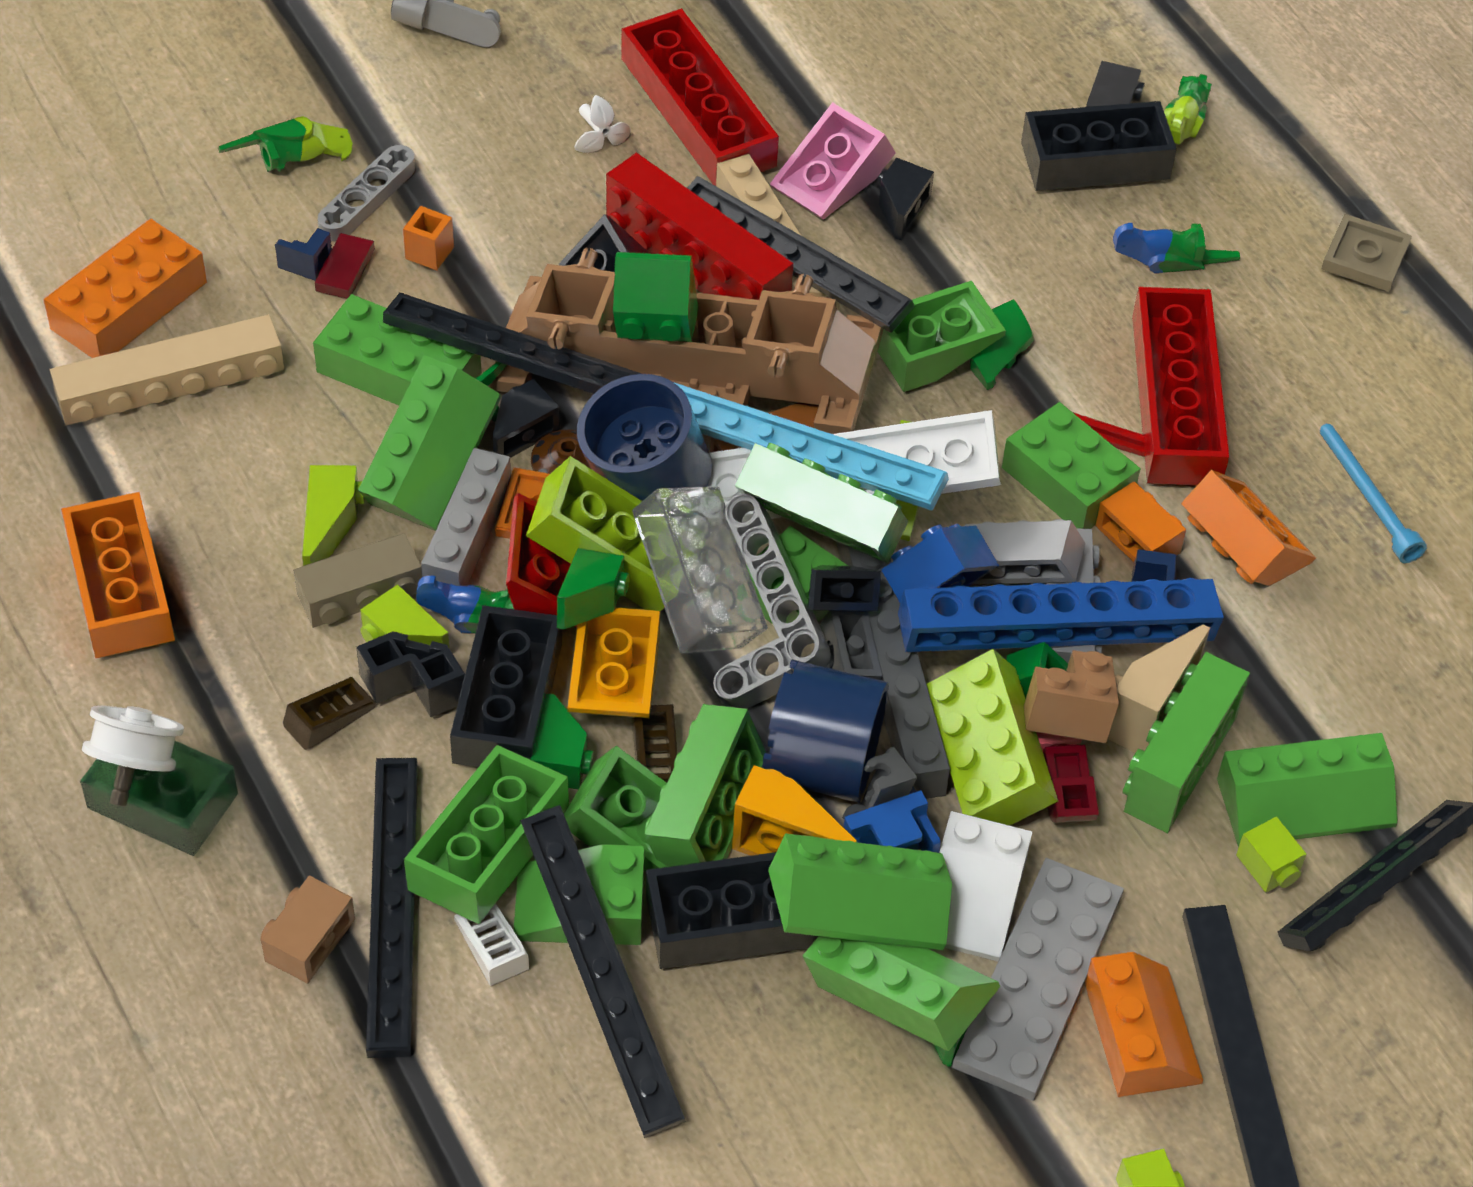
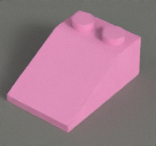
[770,102,896,220]

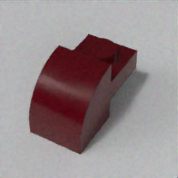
[1043,745,1099,823]

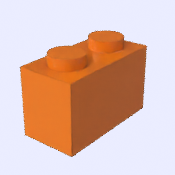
[1095,481,1186,562]

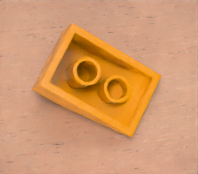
[567,608,660,718]
[732,765,857,856]

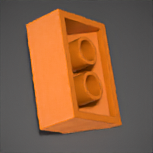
[1181,470,1316,586]
[1085,952,1203,1097]

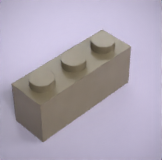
[293,533,422,628]

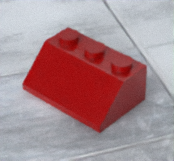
[506,493,571,615]

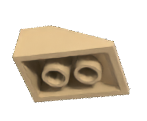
[1108,625,1210,753]

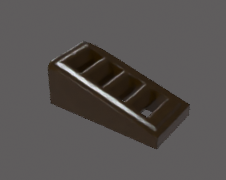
[283,677,376,750]
[631,704,677,783]

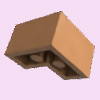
[1024,650,1119,743]

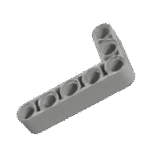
[713,493,831,709]

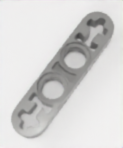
[317,145,415,241]

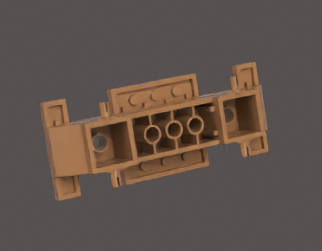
[489,248,884,434]

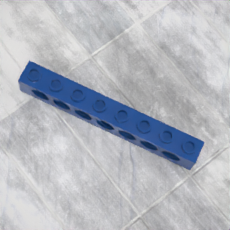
[898,578,1224,652]

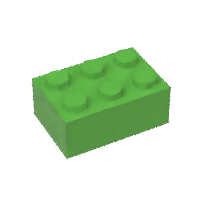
[1001,402,1141,529]

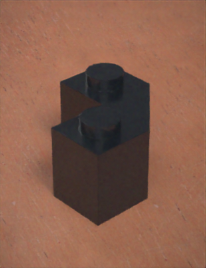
[356,631,465,717]

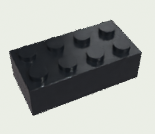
[1021,101,1177,191]
[450,605,562,767]
[646,852,818,969]

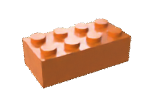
[44,218,207,358]
[61,492,175,658]

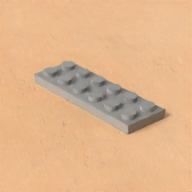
[952,858,1124,1101]

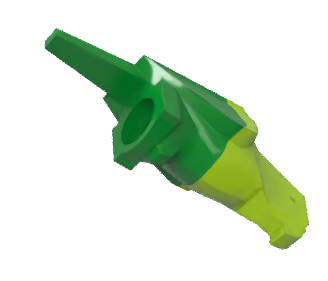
[1164,74,1212,144]
[218,116,353,172]

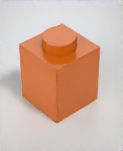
[403,206,454,270]

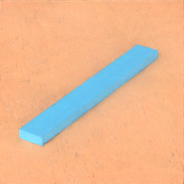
[674,382,949,511]

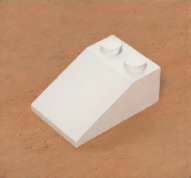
[939,811,1032,962]

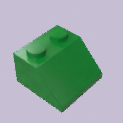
[613,252,698,342]

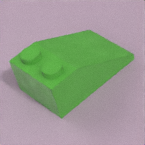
[877,281,1006,392]
[564,746,668,871]
[513,844,644,945]

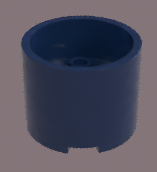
[577,374,712,519]
[762,659,889,803]

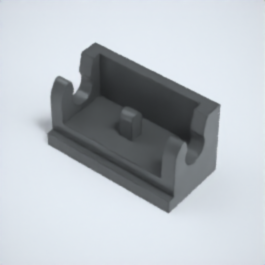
[842,747,917,819]

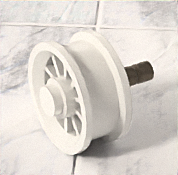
[82,706,184,806]

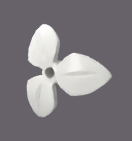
[574,95,630,153]

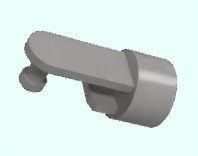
[391,0,501,47]

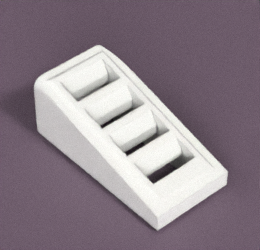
[454,903,529,986]

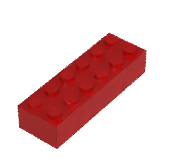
[621,8,779,186]
[606,152,793,300]
[1132,287,1229,485]

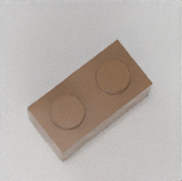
[260,875,355,984]

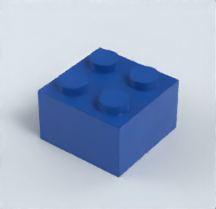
[881,523,999,602]

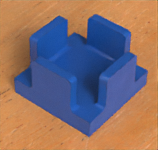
[843,790,941,853]

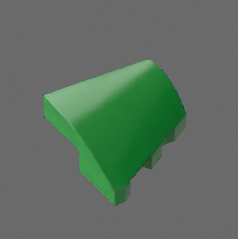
[969,299,1034,390]

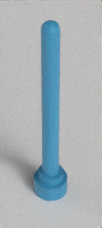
[1320,424,1427,563]

